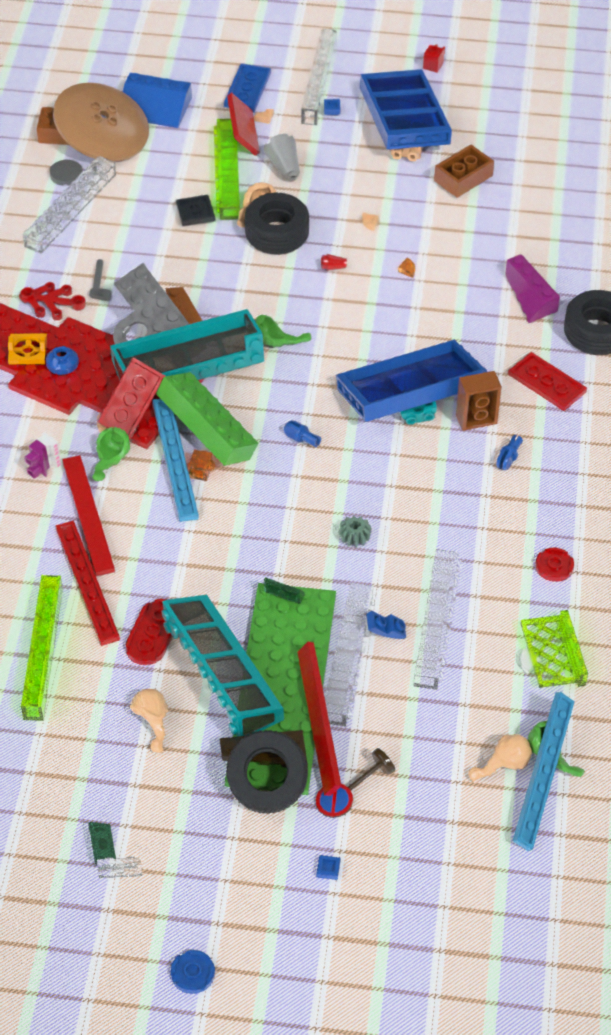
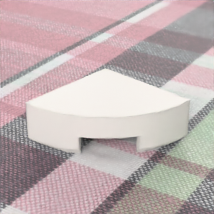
[520,648,541,675]

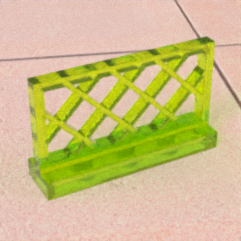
[520,610,588,688]

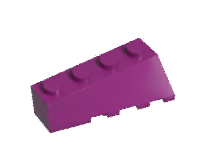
[505,254,560,323]

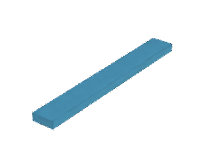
[152,399,199,522]
[512,691,575,851]

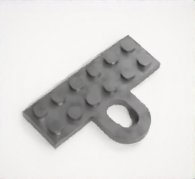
[113,263,207,369]

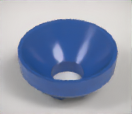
[46,346,79,375]

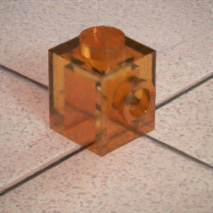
[188,449,215,481]

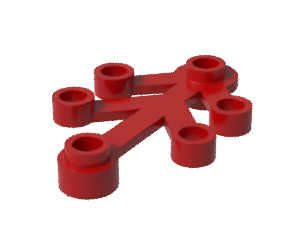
[19,282,86,321]

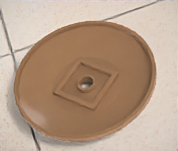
[53,82,149,161]

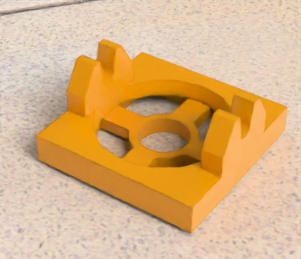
[8,334,47,364]

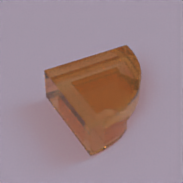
[398,258,415,278]

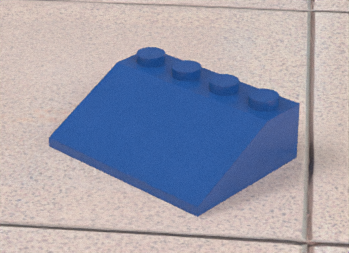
[122,72,192,128]

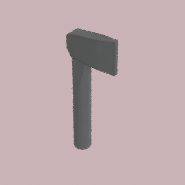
[89,259,111,301]

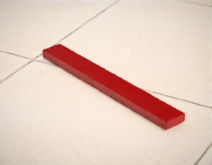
[62,455,115,576]
[55,520,120,646]
[297,642,342,796]

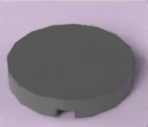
[49,159,83,186]

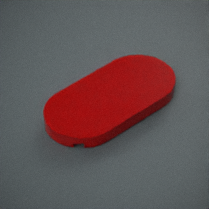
[126,599,180,665]

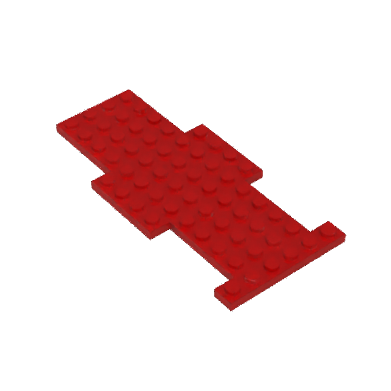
[0,303,205,449]

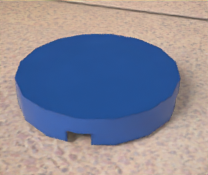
[170,950,215,994]

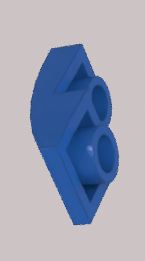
[366,611,406,639]

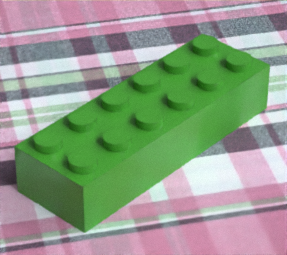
[156,372,259,466]

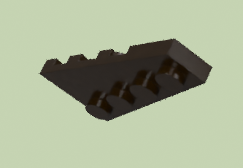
[219,730,308,768]

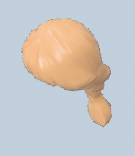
[237,182,276,228]
[130,689,169,753]
[468,734,532,782]

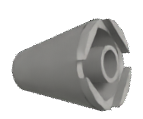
[263,133,300,181]

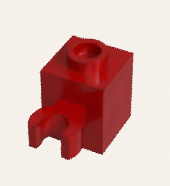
[423,44,445,73]

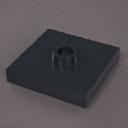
[175,194,216,226]

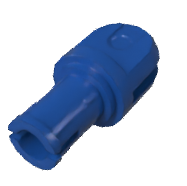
[284,420,321,448]
[496,435,523,470]

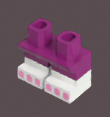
[24,433,62,479]

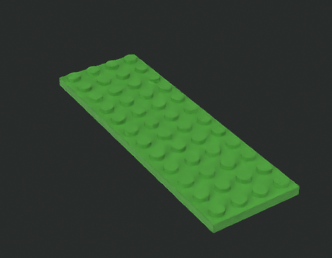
[225,583,336,795]

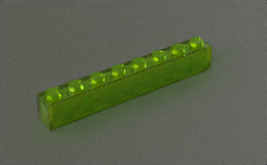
[214,118,240,220]
[21,575,63,721]

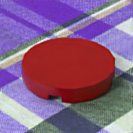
[535,547,574,582]

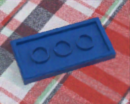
[224,63,271,112]

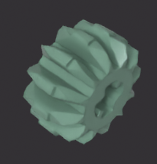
[339,515,372,548]

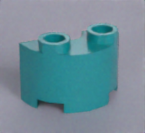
[400,401,437,425]

